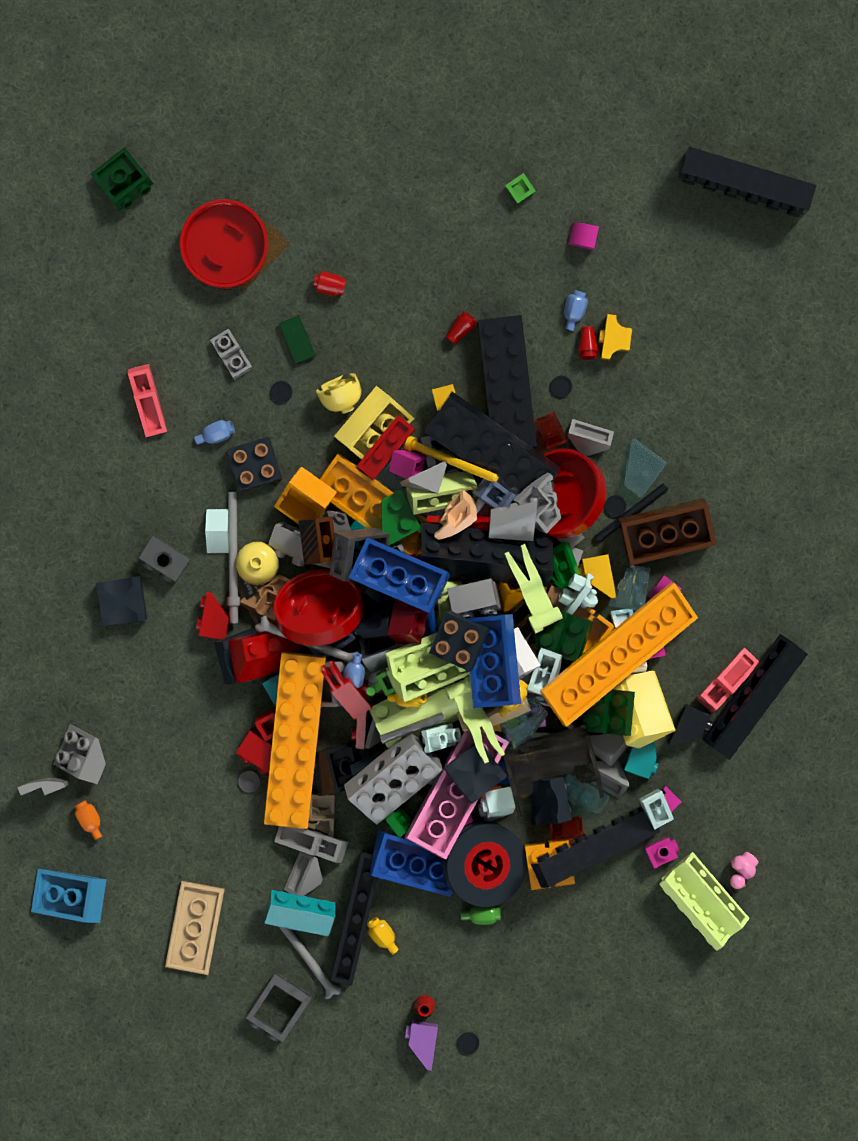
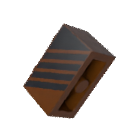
[299,516,335,565]

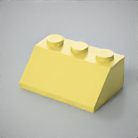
[334,386,414,460]
[613,671,676,749]

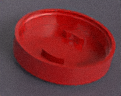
[180,199,269,289]
[535,449,607,539]
[274,569,364,646]

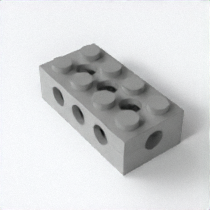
[344,733,443,825]

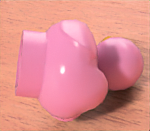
[730,852,759,889]

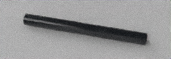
[594,483,668,543]

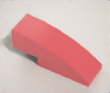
[128,364,167,437]
[695,648,759,713]

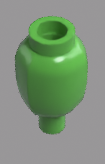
[461,905,501,925]

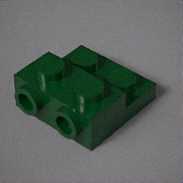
[91,147,154,211]
[532,610,593,663]
[583,689,635,736]

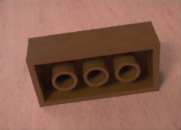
[618,498,716,565]

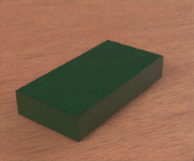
[279,315,316,364]

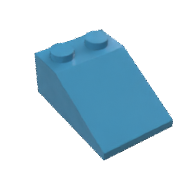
[31,869,107,923]

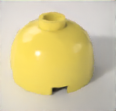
[316,373,361,414]
[236,542,279,585]

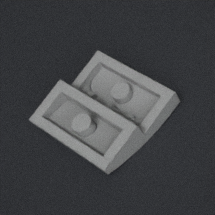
[17,778,70,795]

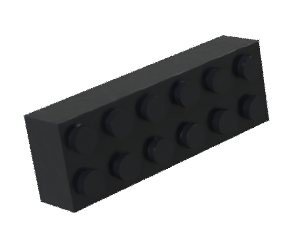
[678,146,817,217]
[478,315,537,448]
[424,391,560,496]
[417,522,554,587]

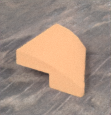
[434,490,477,540]

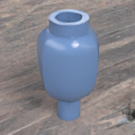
[564,290,588,331]
[195,420,235,445]
[343,653,365,689]

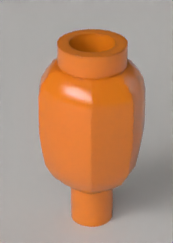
[74,800,102,840]

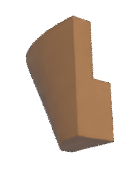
[240,575,291,625]

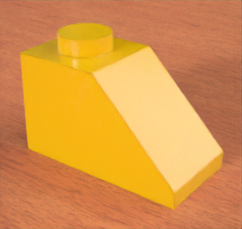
[578,554,616,598]

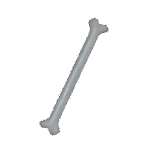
[255,616,358,664]
[279,927,341,999]

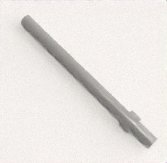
[227,492,240,623]

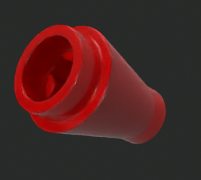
[446,311,477,344]
[577,326,599,360]
[414,995,436,1017]

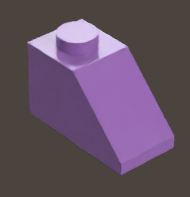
[405,1020,438,1071]

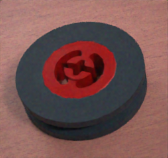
[441,821,527,907]

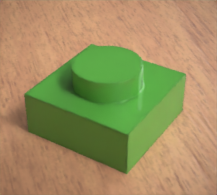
[505,173,536,204]

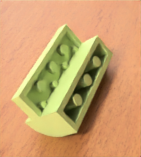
[385,632,470,702]
[369,682,459,748]
[659,852,749,951]

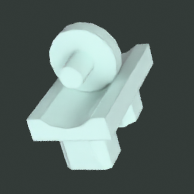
[558,573,598,615]
[421,723,461,753]

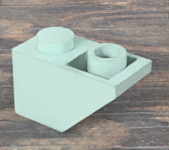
[478,787,515,822]

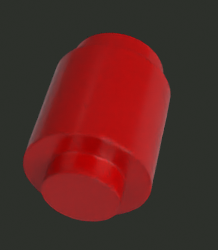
[313,271,346,297]

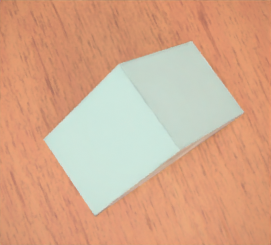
[205,509,229,553]
[527,648,562,695]
[639,789,674,829]

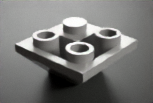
[53,724,106,784]

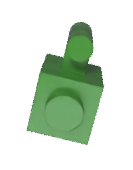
[366,669,395,696]

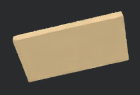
[165,881,225,975]

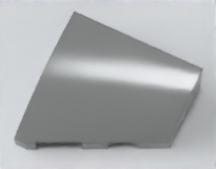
[513,473,561,534]
[489,498,538,541]

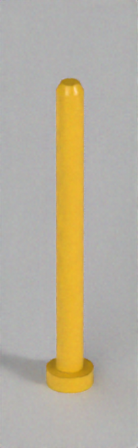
[404,436,498,482]

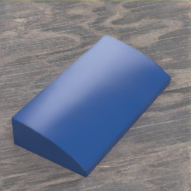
[349,537,450,614]
[467,614,521,708]
[370,830,452,897]

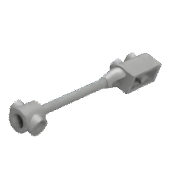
[269,521,331,568]

